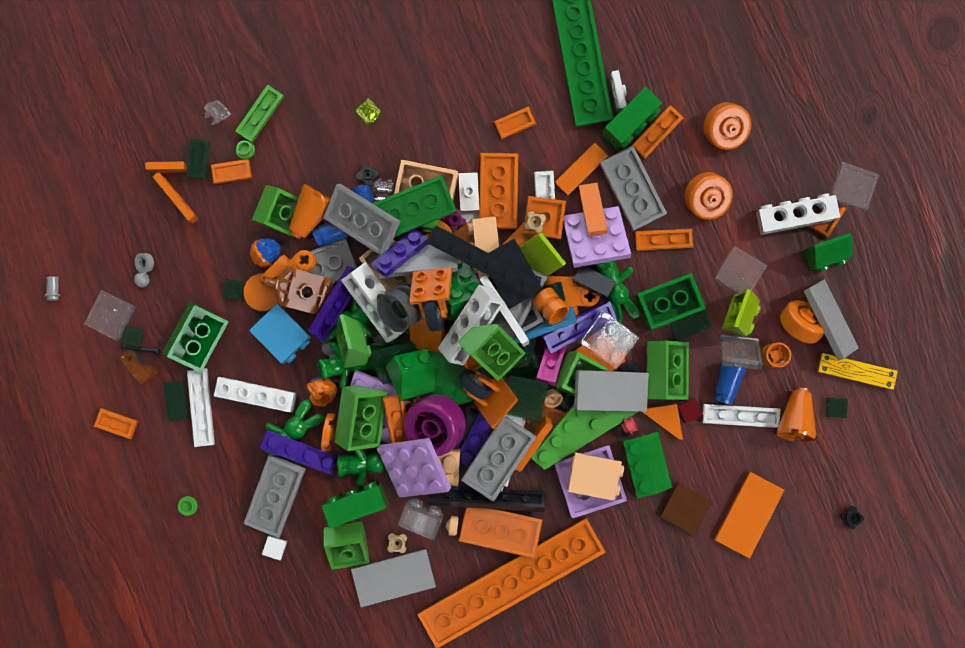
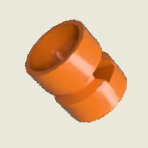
[533,287,569,325]
[760,342,791,368]

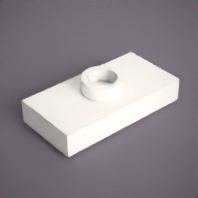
[609,70,627,113]
[534,171,555,199]
[459,173,479,212]

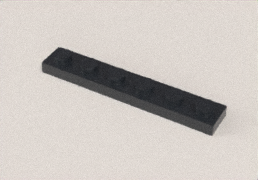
[427,226,541,298]
[428,486,545,512]

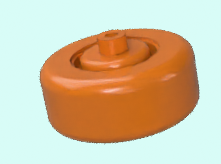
[703,102,751,150]
[684,172,733,220]
[780,300,824,344]

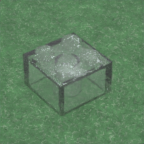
[580,312,639,369]
[397,498,444,540]

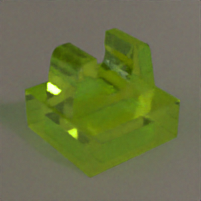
[355,98,382,125]

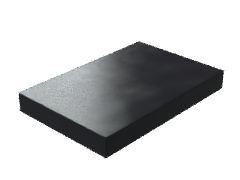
[489,238,543,309]

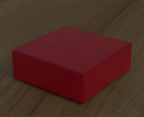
[678,398,703,423]

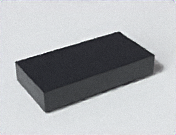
[573,266,616,300]

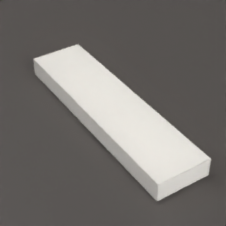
[479,276,529,347]
[187,368,215,447]
[702,404,780,428]

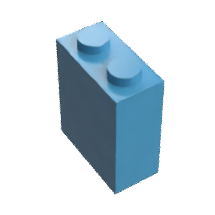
[249,304,312,364]

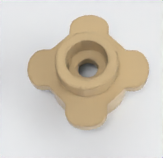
[524,211,546,233]
[387,533,407,553]

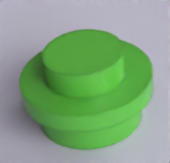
[236,141,255,159]
[178,496,198,516]

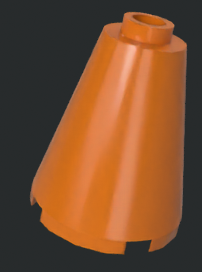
[289,184,330,239]
[777,387,817,443]

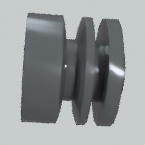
[377,281,422,333]

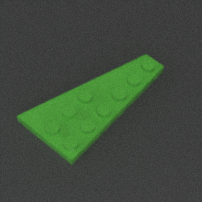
[531,404,639,470]

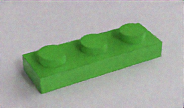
[235,85,284,143]

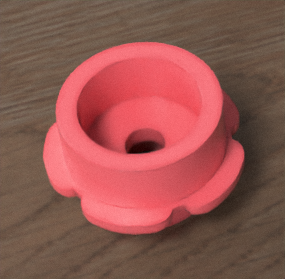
[621,417,638,435]

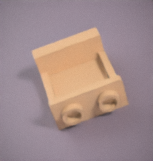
[567,452,624,501]

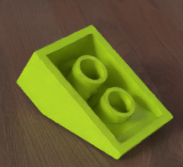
[520,232,566,276]
[722,289,761,337]

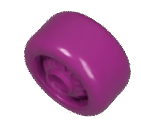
[404,394,466,456]

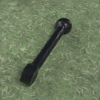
[120,345,161,355]

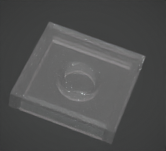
[831,162,879,211]
[714,246,767,293]
[84,290,136,341]
[719,335,763,370]

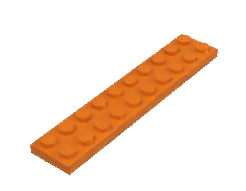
[417,518,606,648]

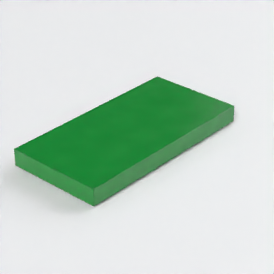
[372,175,457,237]

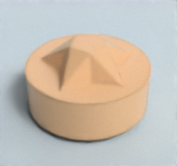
[543,389,563,408]
[446,516,459,536]

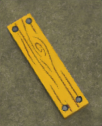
[817,353,898,390]

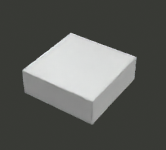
[262,535,287,560]

